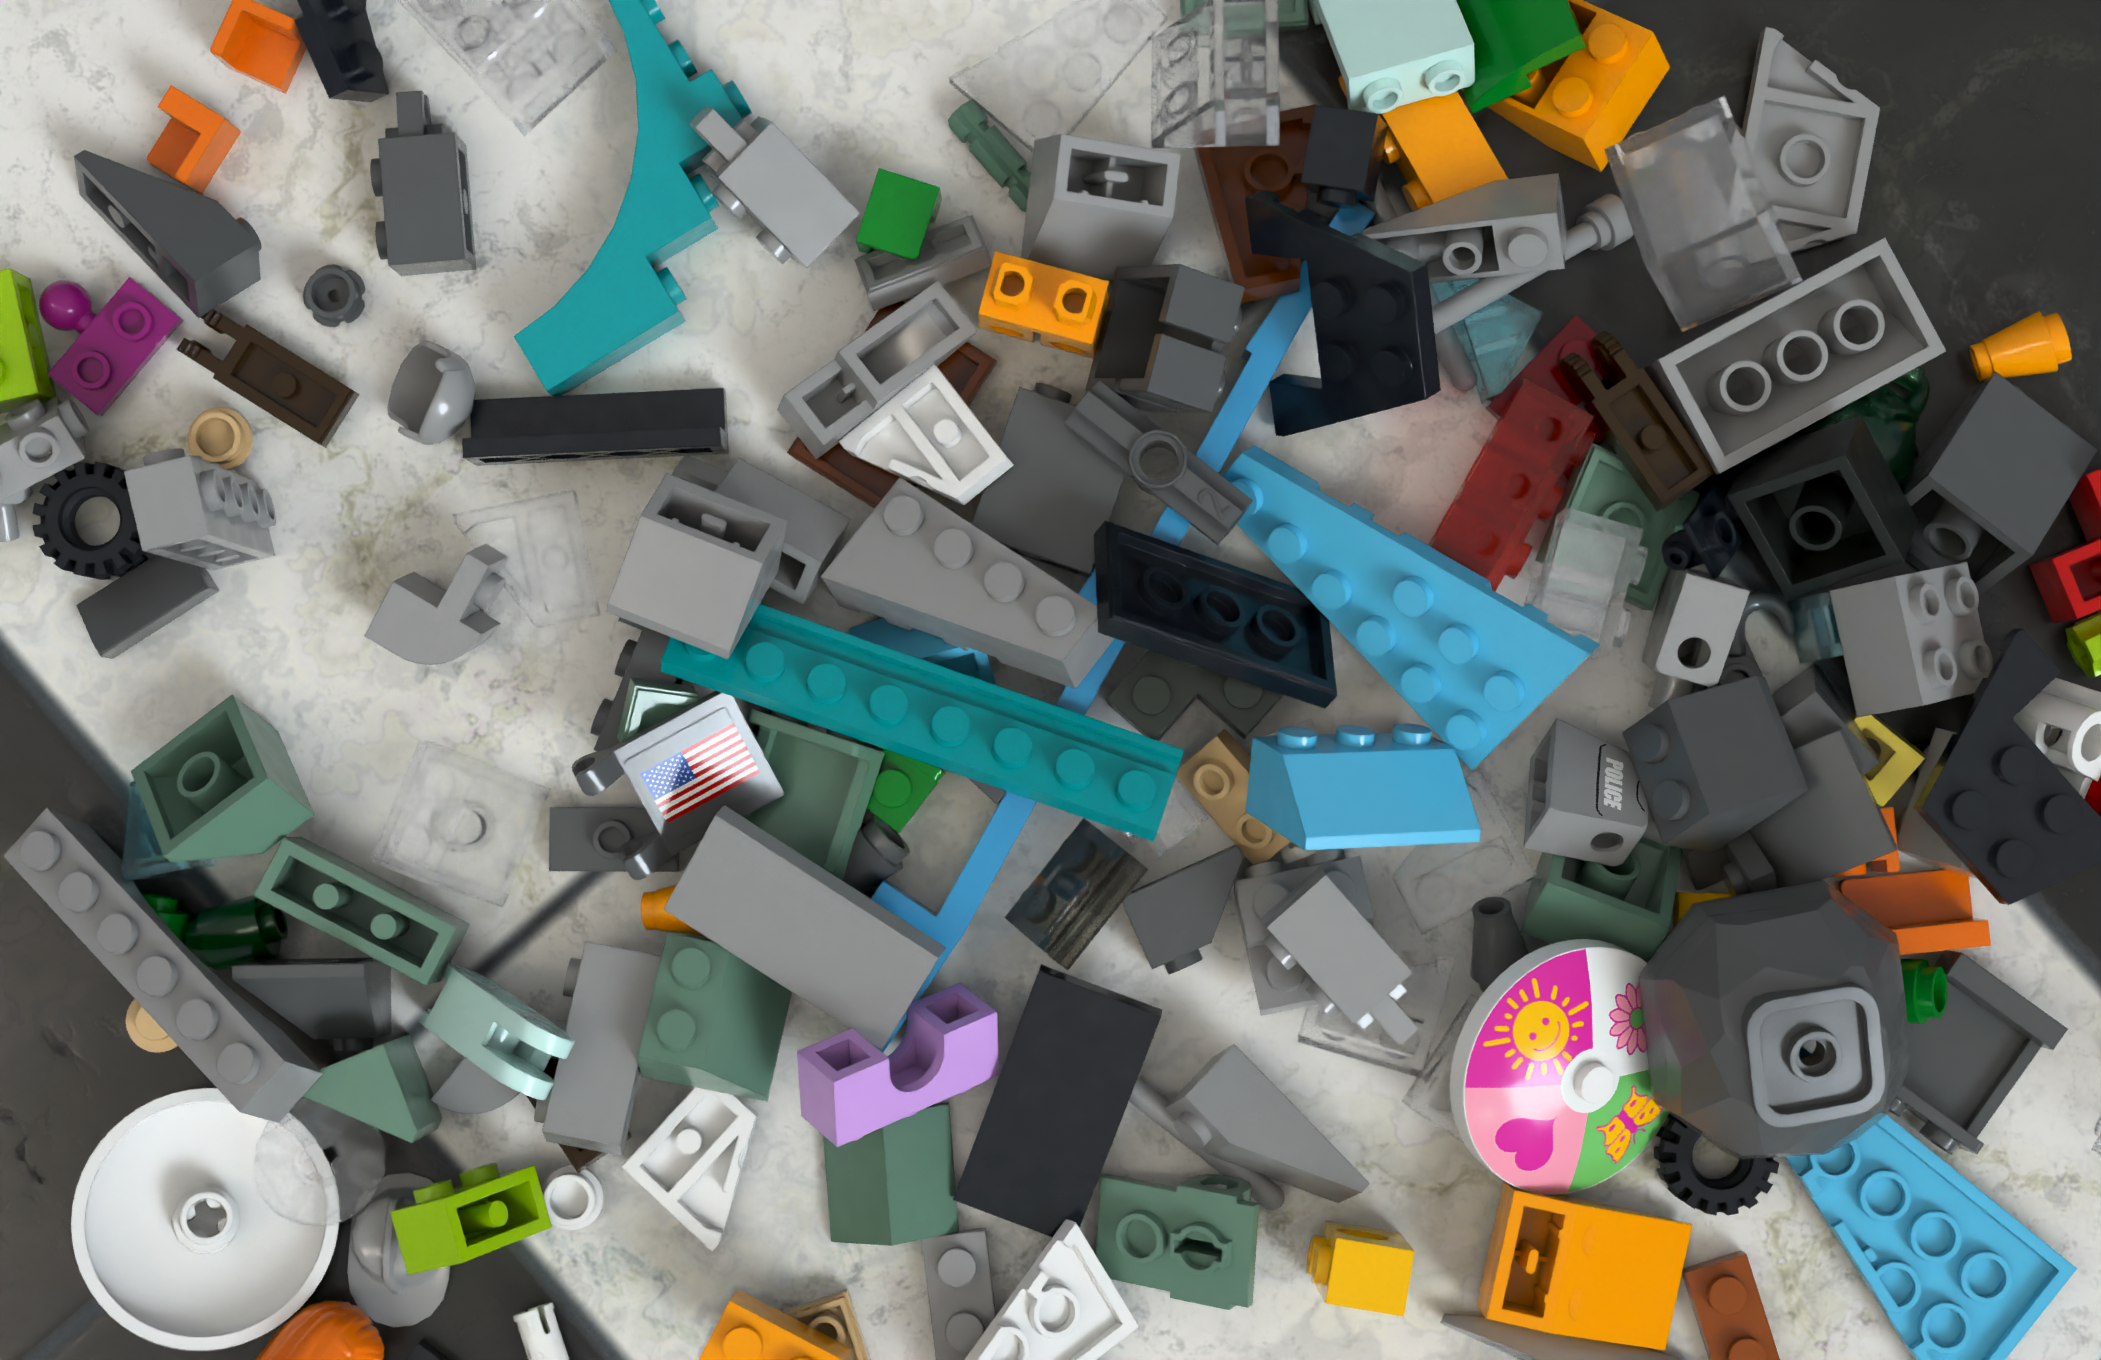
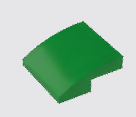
[1456,0,1586,113]

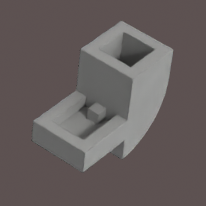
[364,544,508,665]

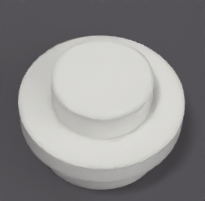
[541,1165,605,1231]

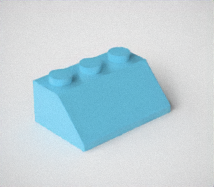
[1245,723,1481,850]

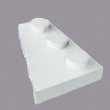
[965,1219,1139,1360]

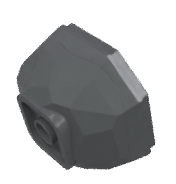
[1638,880,1910,1159]

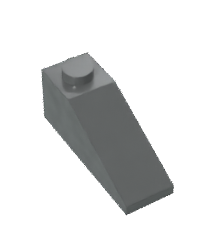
[74,150,262,318]

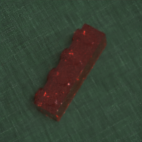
[1428,379,1596,592]

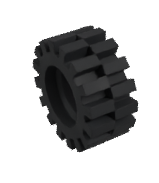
[32,461,149,580]
[1654,1113,1779,1216]

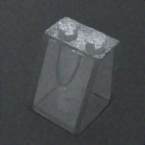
[1604,95,1803,332]

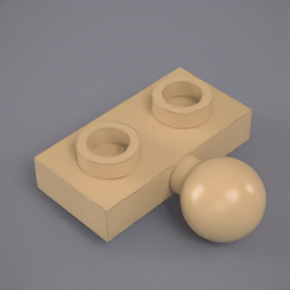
[1176,729,1291,865]

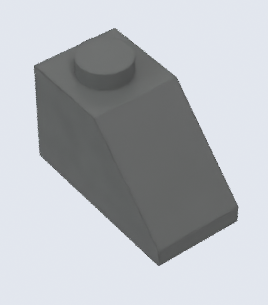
[1119,845,1243,974]

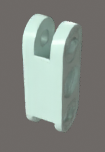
[419,963,575,1100]

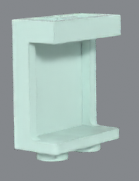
[1308,0,1475,114]

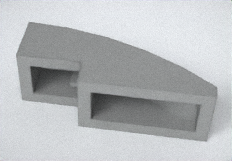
[777,281,977,459]

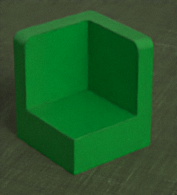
[856,168,942,261]

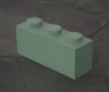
[253,837,470,985]

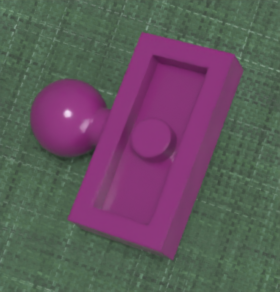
[39,277,184,416]

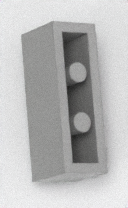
[534,941,661,1156]

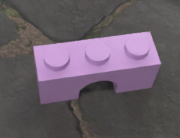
[797,983,999,1147]

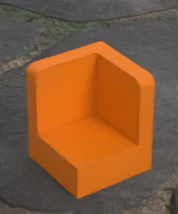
[210,0,307,94]
[147,85,241,195]

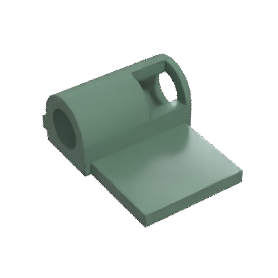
[1096,1174,1259,1310]

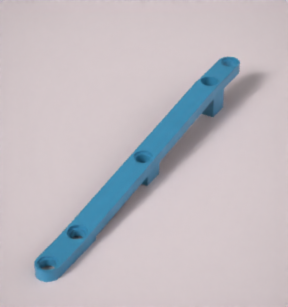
[871,201,1376,1053]

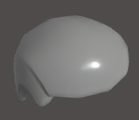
[387,341,476,445]

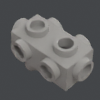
[0,396,90,542]

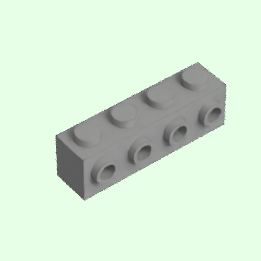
[124,448,276,571]

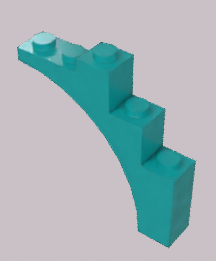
[514,0,752,396]

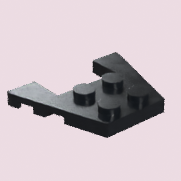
[1245,190,1441,437]
[1913,628,2101,905]

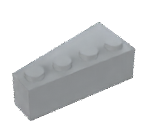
[821,477,1115,689]

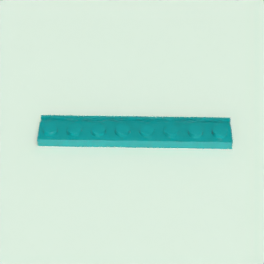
[660,604,1184,841]

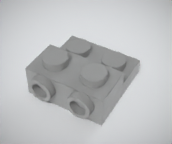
[1234,849,1375,1016]

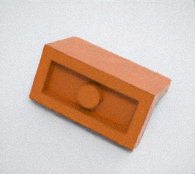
[1838,869,1991,955]

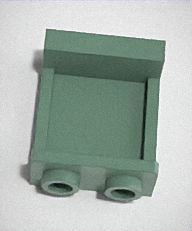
[744,708,885,881]

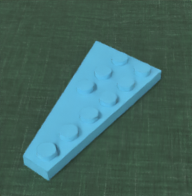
[1222,445,1600,770]
[1784,1046,2077,1360]

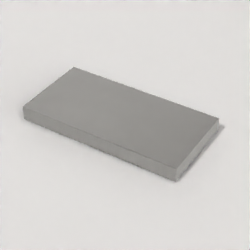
[664,805,946,1050]

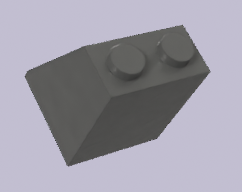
[1898,372,2098,596]

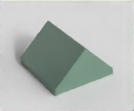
[303,1034,442,1143]
[823,1103,959,1246]

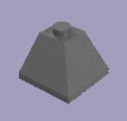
[232,957,392,1051]

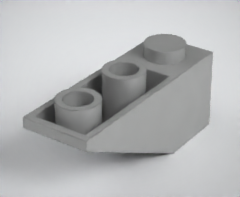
[1362,173,1567,284]

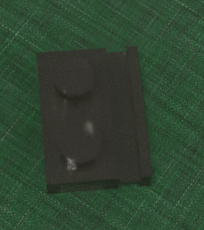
[1004,818,1148,970]

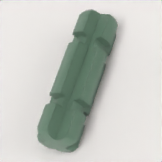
[948,101,1031,212]

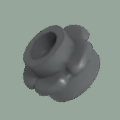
[303,264,366,327]

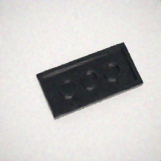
[1094,521,1337,709]
[953,964,1162,1237]

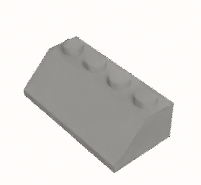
[1644,238,1946,474]

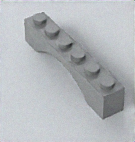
[3,808,323,1123]

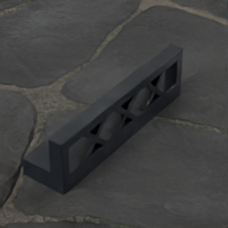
[462,388,729,466]

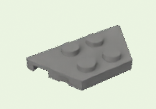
[1716,27,1880,273]

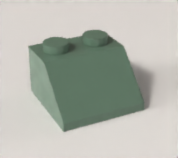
[131,694,315,862]
[1520,837,1682,963]
[637,933,792,1102]

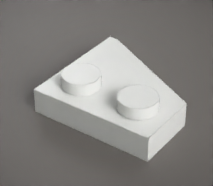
[839,364,1014,505]
[622,1087,758,1251]

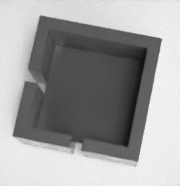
[1085,264,1245,413]

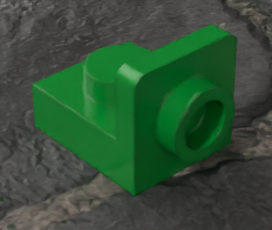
[867,749,946,833]

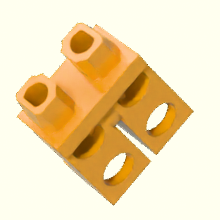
[978,251,1110,359]

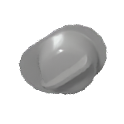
[347,1172,450,1327]

